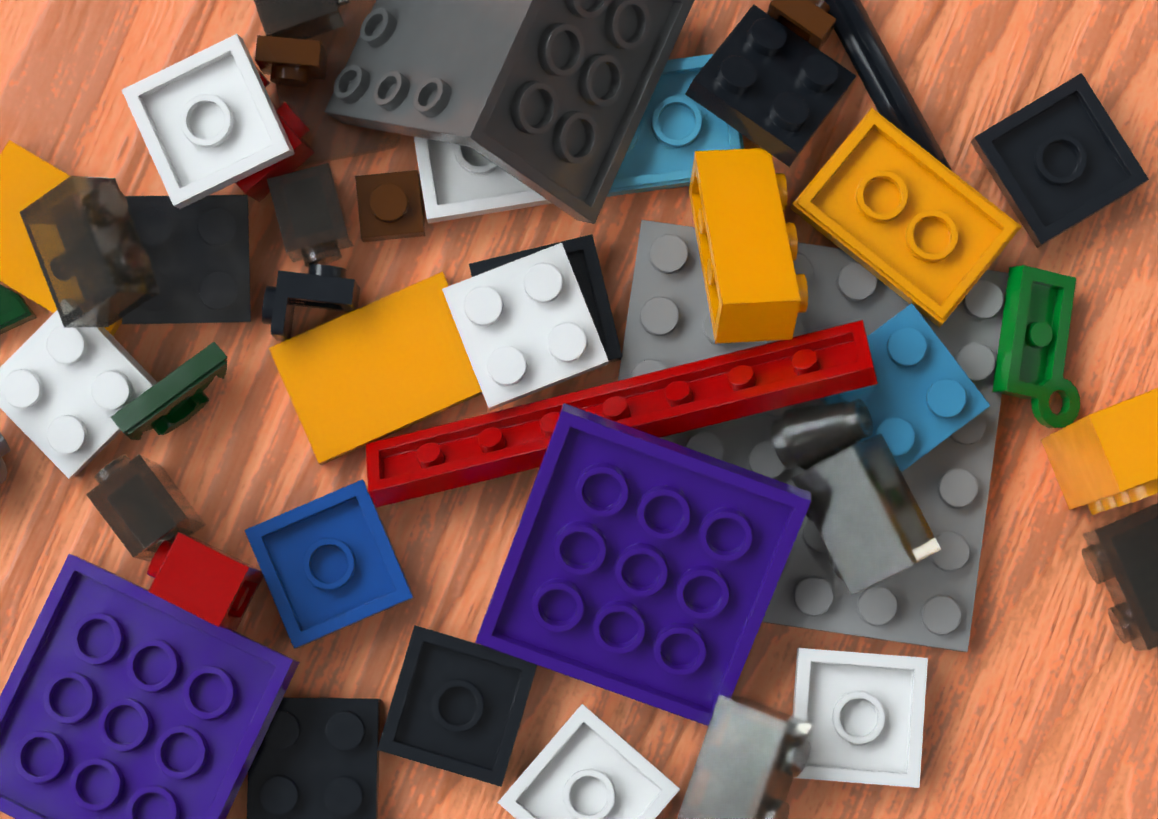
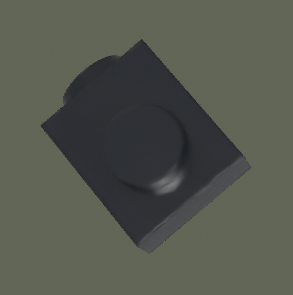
[262,264,360,341]

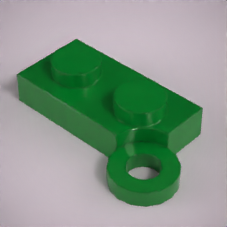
[992,265,1080,428]

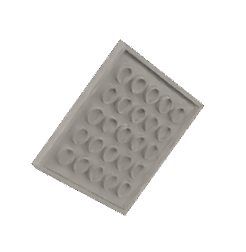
[618,220,1009,652]

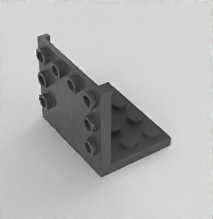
[324,0,695,224]

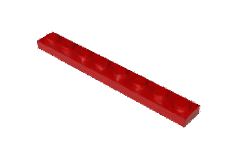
[366,320,878,508]

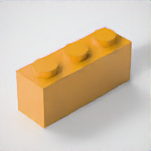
[689,148,808,344]

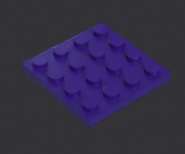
[475,403,811,729]
[0,553,300,819]

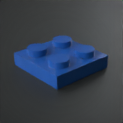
[245,479,414,649]

